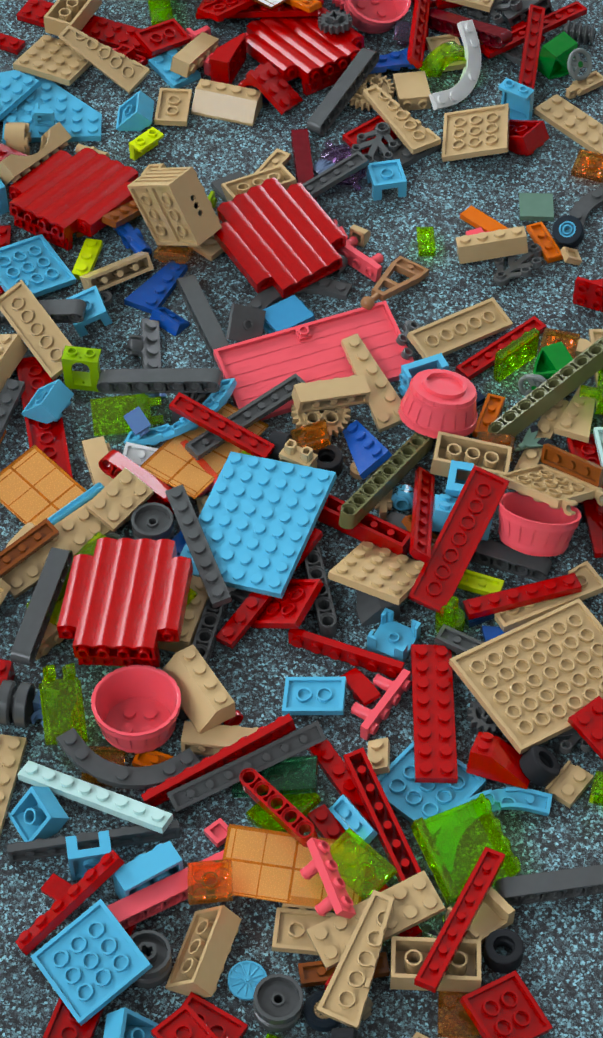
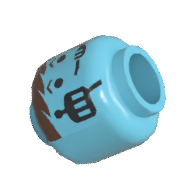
[391,483,414,511]

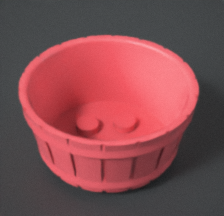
[344,0,411,34]
[398,369,478,439]
[498,491,582,557]
[91,665,181,754]

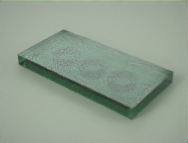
[232,755,318,798]

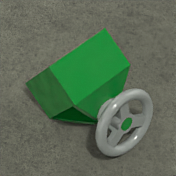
[537,31,592,81]
[518,341,575,397]

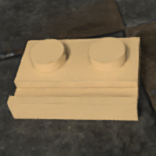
[545,760,594,809]

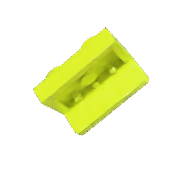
[129,127,164,161]

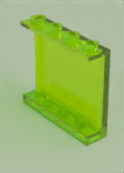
[411,793,521,905]

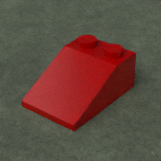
[208,33,247,84]
[508,120,549,156]
[466,732,530,789]

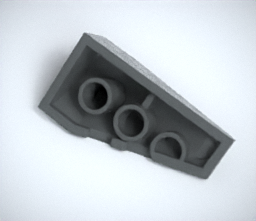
[356,590,400,626]

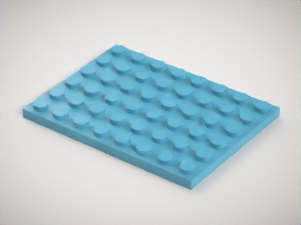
[180,451,337,599]

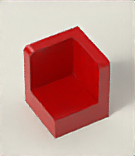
[41,873,72,902]

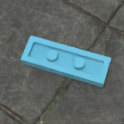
[329,794,379,849]

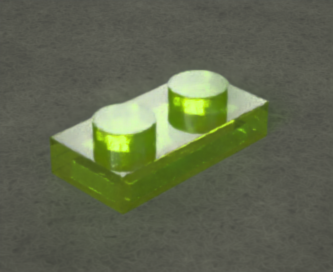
[416,227,436,256]

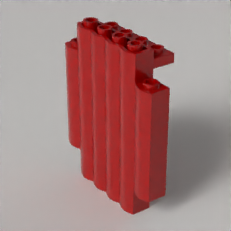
[246,6,365,96]
[9,148,138,251]
[214,177,346,299]
[57,537,193,667]

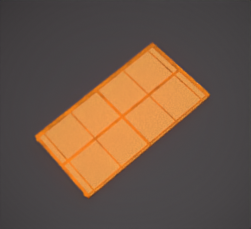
[141,403,269,499]
[0,444,87,561]
[216,824,369,911]

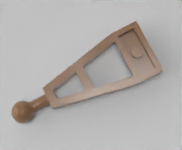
[360,256,429,310]

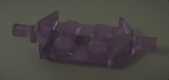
[320,140,366,191]

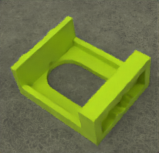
[61,345,101,392]

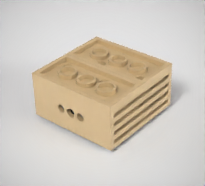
[127,167,222,246]

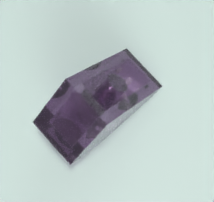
[393,21,412,46]

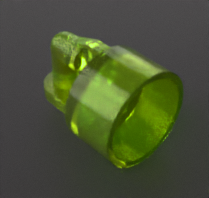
[435,596,465,633]

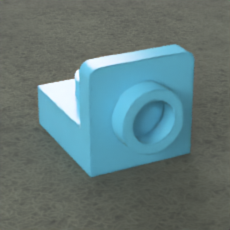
[31,103,55,126]

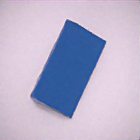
[150,307,190,336]

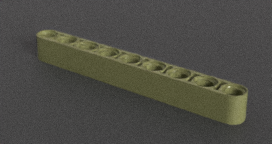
[488,336,603,445]
[339,432,434,529]

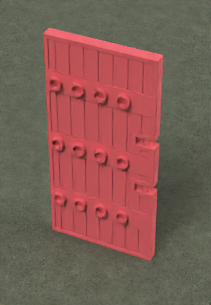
[213,300,414,422]

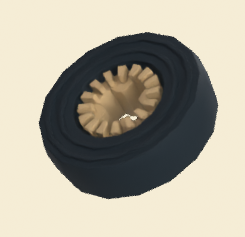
[304,991,341,1032]

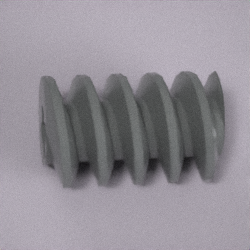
[562,20,596,46]

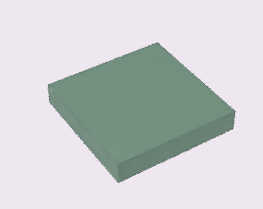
[519,193,554,221]

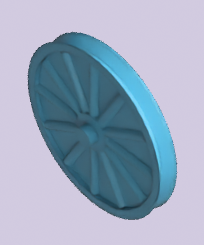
[227,960,267,1001]

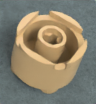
[4,122,31,155]

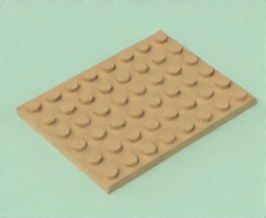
[449,598,603,754]

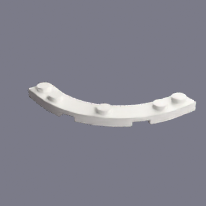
[429,19,481,111]

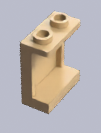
[393,71,431,111]
[445,886,515,945]

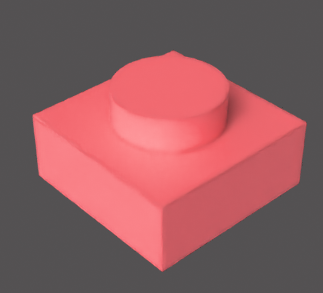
[204,818,229,848]

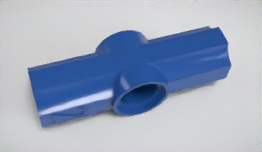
[113,222,152,255]

